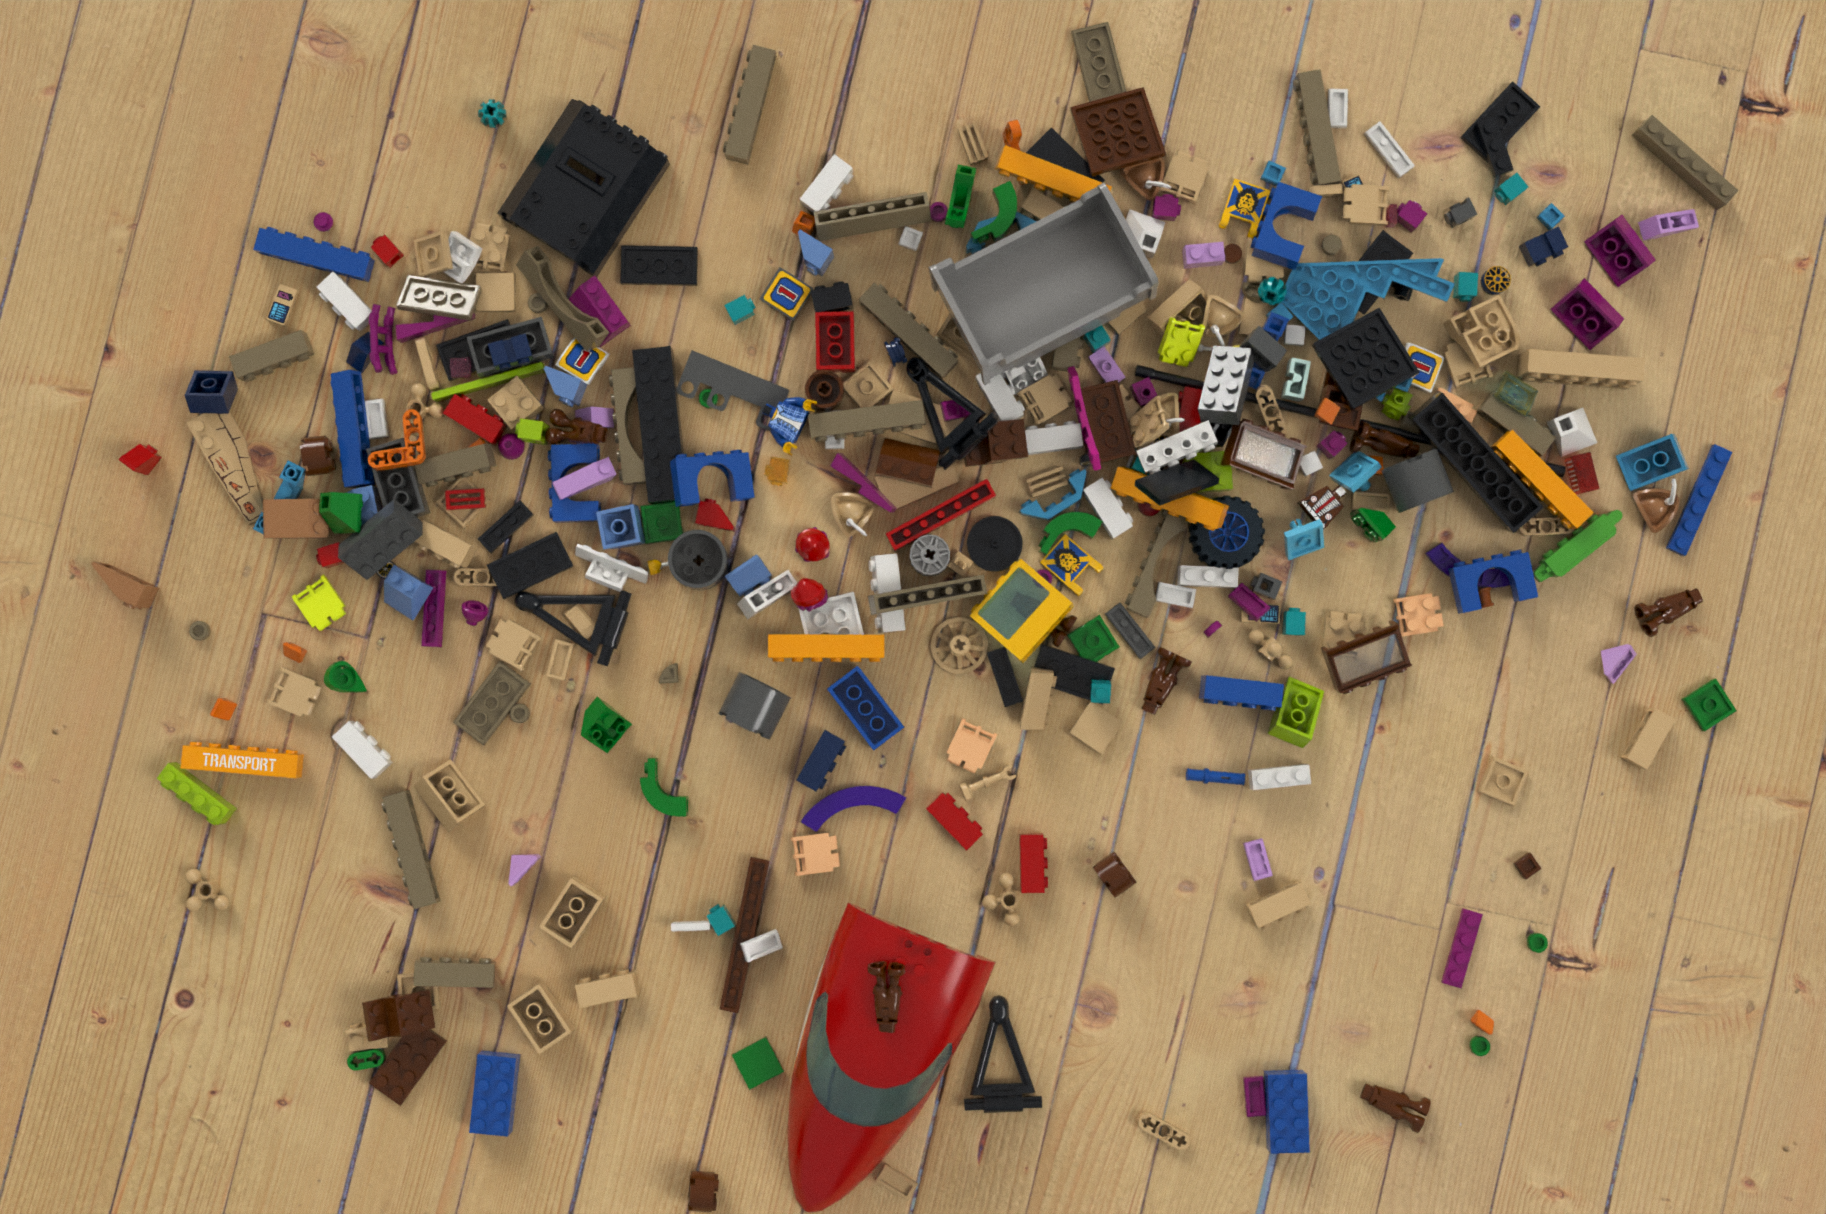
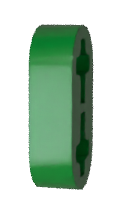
[347,1048,386,1071]

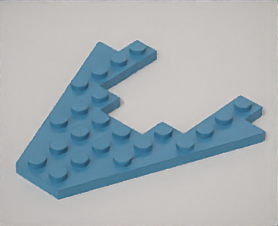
[1282,258,1455,402]

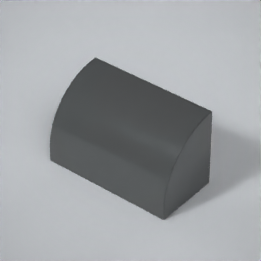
[1239,326,1287,373]

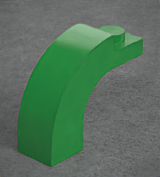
[945,164,977,228]
[971,181,1017,244]
[1038,512,1103,556]
[640,758,688,817]

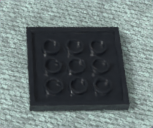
[1312,308,1420,410]

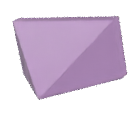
[1601,644,1637,684]
[509,854,541,887]

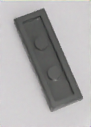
[1105,602,1156,659]

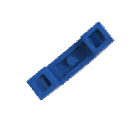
[1249,312,1289,389]

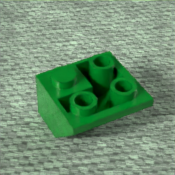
[319,492,363,534]
[1350,508,1396,543]
[581,696,632,753]

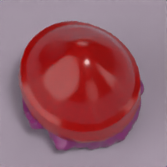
[795,527,830,562]
[791,578,828,612]

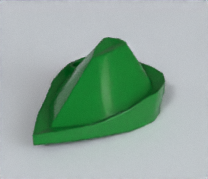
[324,661,367,693]

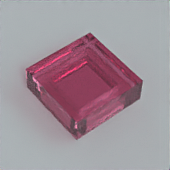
[1386,204,1397,228]
[450,357,471,378]

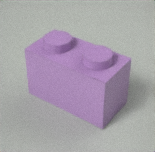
[1182,242,1225,269]

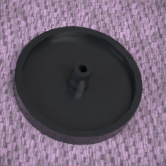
[967,516,1023,572]

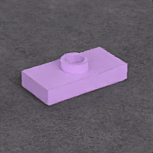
[1088,346,1126,383]
[1243,838,1273,881]

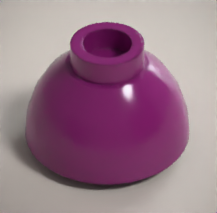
[498,433,525,460]
[461,600,489,626]

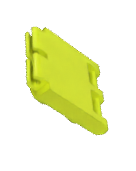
[1157,317,1205,367]
[292,574,346,631]

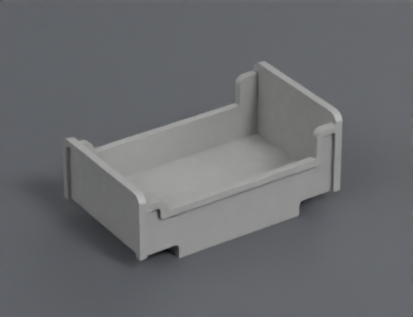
[928,183,1159,386]

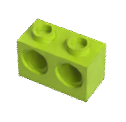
[515,418,550,445]

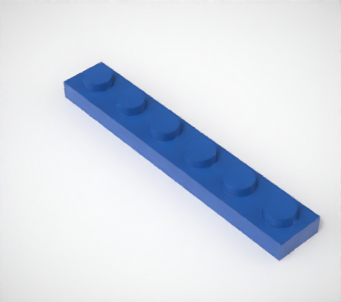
[1666,444,1732,556]

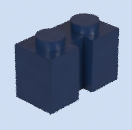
[1519,226,1569,267]
[488,333,534,371]

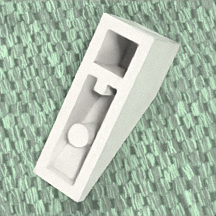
[737,570,797,619]

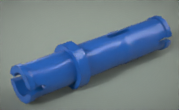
[1186,768,1245,786]

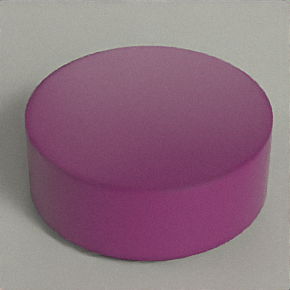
[930,202,948,222]
[1203,620,1222,638]

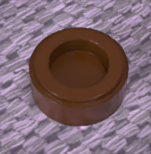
[1224,244,1242,264]

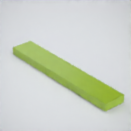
[431,362,545,402]

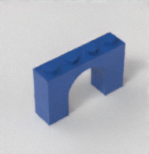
[1250,182,1322,270]
[548,444,601,523]
[670,450,755,507]
[1448,550,1538,614]

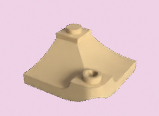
[1443,294,1520,369]

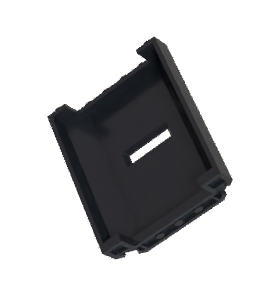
[497,99,670,277]

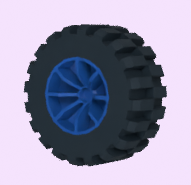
[1188,496,1265,569]

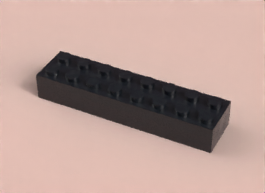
[632,346,684,504]
[1408,392,1544,533]

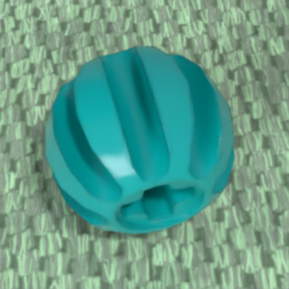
[478,99,506,128]
[1258,277,1287,305]

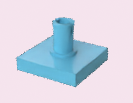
[1329,451,1382,493]
[1284,519,1324,561]

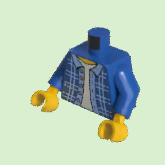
[762,397,817,456]

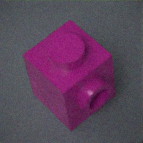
[1152,194,1181,221]
[1394,200,1427,233]
[1130,377,1158,407]
[1317,430,1348,460]

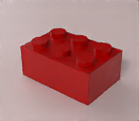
[815,311,855,373]

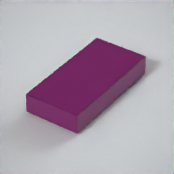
[1228,583,1270,622]
[1243,1076,1266,1117]

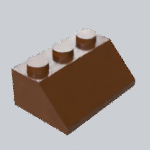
[875,438,940,488]

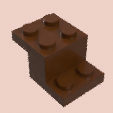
[1318,370,1363,431]
[964,419,1028,467]
[362,989,435,1041]

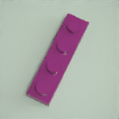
[421,570,446,647]
[1441,908,1483,989]

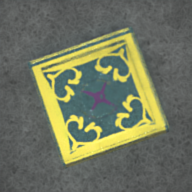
[1493,371,1538,416]

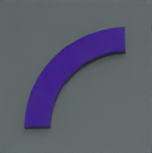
[1425,543,1510,588]
[800,786,906,832]

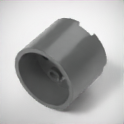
[1381,449,1454,513]
[668,530,729,591]
[718,672,791,740]

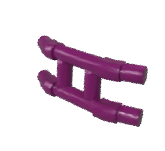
[369,304,398,375]

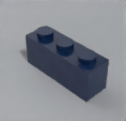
[796,730,847,791]

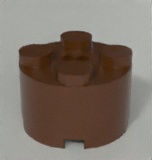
[805,370,844,411]
[300,435,336,476]
[1093,852,1137,898]
[688,1171,719,1212]

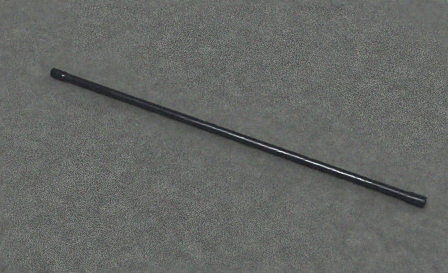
[1135,365,1566,477]

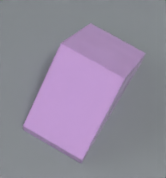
[575,407,614,428]

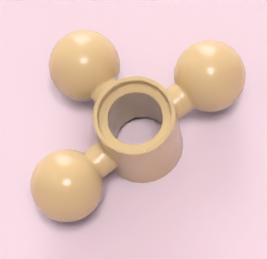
[406,383,444,436]
[1249,629,1293,669]
[186,869,230,912]
[982,873,1020,927]

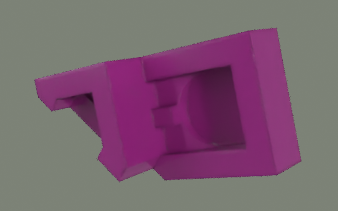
[940,400,971,422]

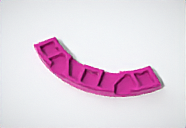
[1067,366,1101,471]

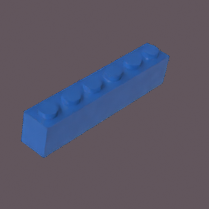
[253,227,375,282]
[331,370,375,488]

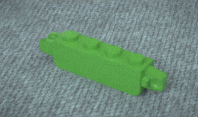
[1533,510,1623,582]

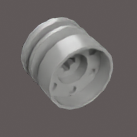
[910,534,950,577]

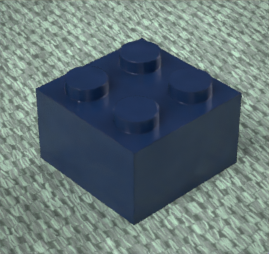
[184,370,238,414]

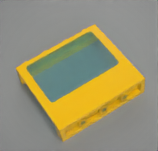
[970,559,1074,663]

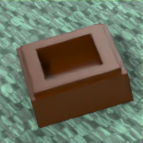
[1513,852,1542,879]

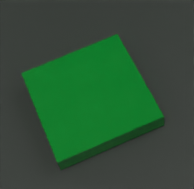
[640,501,683,544]
[1067,615,1120,662]
[1682,678,1737,731]
[732,1036,784,1090]

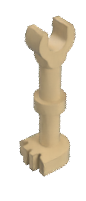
[959,765,1016,801]

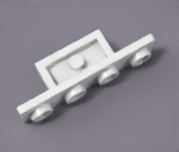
[575,544,648,592]

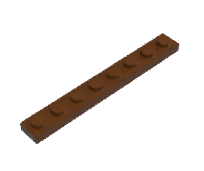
[719,857,770,1013]

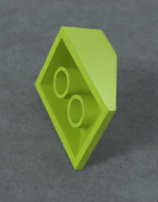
[1182,451,1233,493]
[1268,677,1324,748]

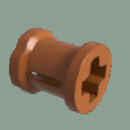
[1478,587,1495,608]

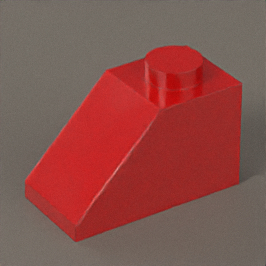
[119,444,162,475]
[695,498,735,532]

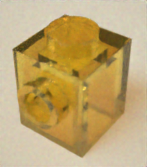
[765,457,791,487]

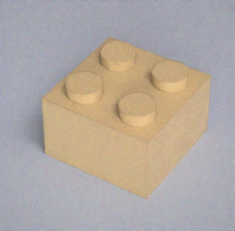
[488,376,545,432]

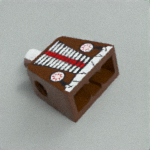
[1297,485,1347,530]

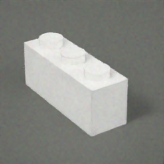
[800,154,853,213]
[317,272,372,332]
[975,372,1025,421]
[1025,421,1083,455]
[1082,477,1133,539]
[1177,565,1239,588]
[332,721,393,779]
[1248,764,1311,790]

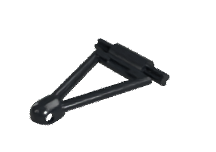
[906,357,999,470]
[514,590,632,667]
[964,995,1042,1113]

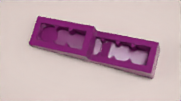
[396,313,476,343]
[830,453,897,512]

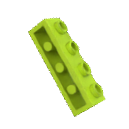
[157,762,237,825]

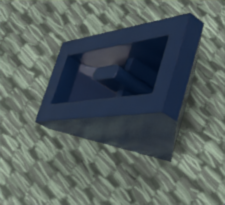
[346,332,384,373]

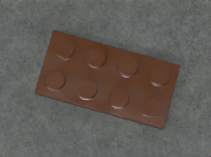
[1081,380,1136,463]
[369,1029,447,1106]

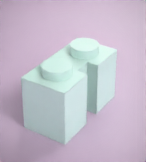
[1281,358,1311,402]

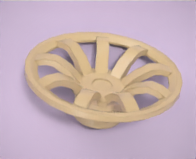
[931,617,988,674]

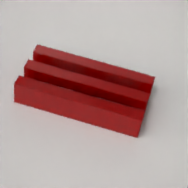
[445,488,486,510]

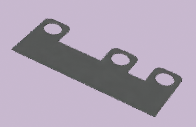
[676,350,789,431]

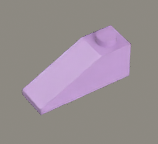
[1638,209,1699,241]
[552,457,617,500]

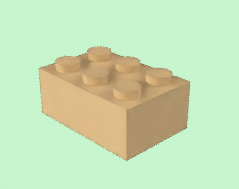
[539,876,606,949]
[507,981,575,1054]

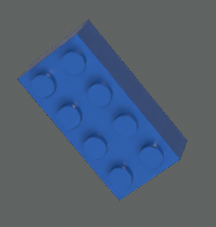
[827,666,904,751]
[1199,675,1284,711]
[469,1050,521,1137]
[1264,1070,1310,1154]

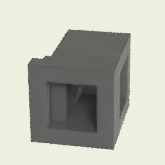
[1444,197,1477,228]
[1250,573,1282,600]

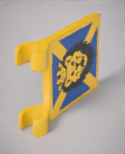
[1219,179,1271,239]
[1040,534,1103,596]

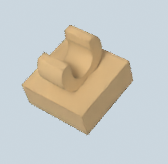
[947,551,973,577]

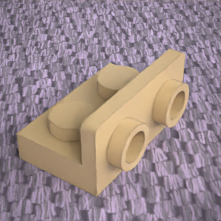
[344,1022,390,1051]

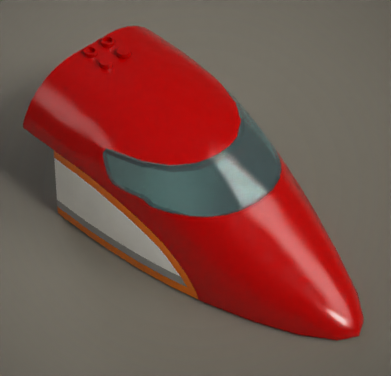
[787,902,996,1213]

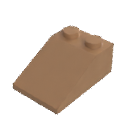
[263,499,328,539]
[91,561,159,610]

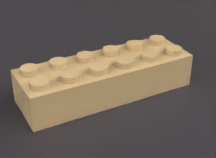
[1516,349,1645,390]

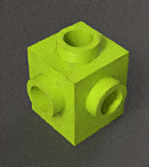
[1381,388,1413,421]

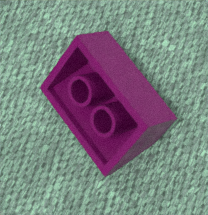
[1584,214,1656,287]
[569,275,631,348]
[1550,278,1624,350]

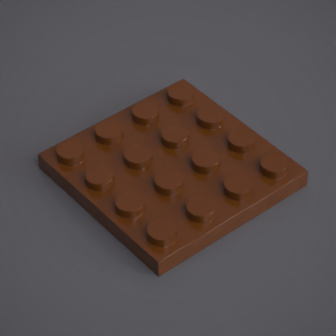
[1070,87,1166,177]

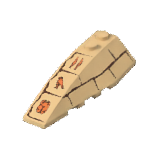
[187,411,263,525]

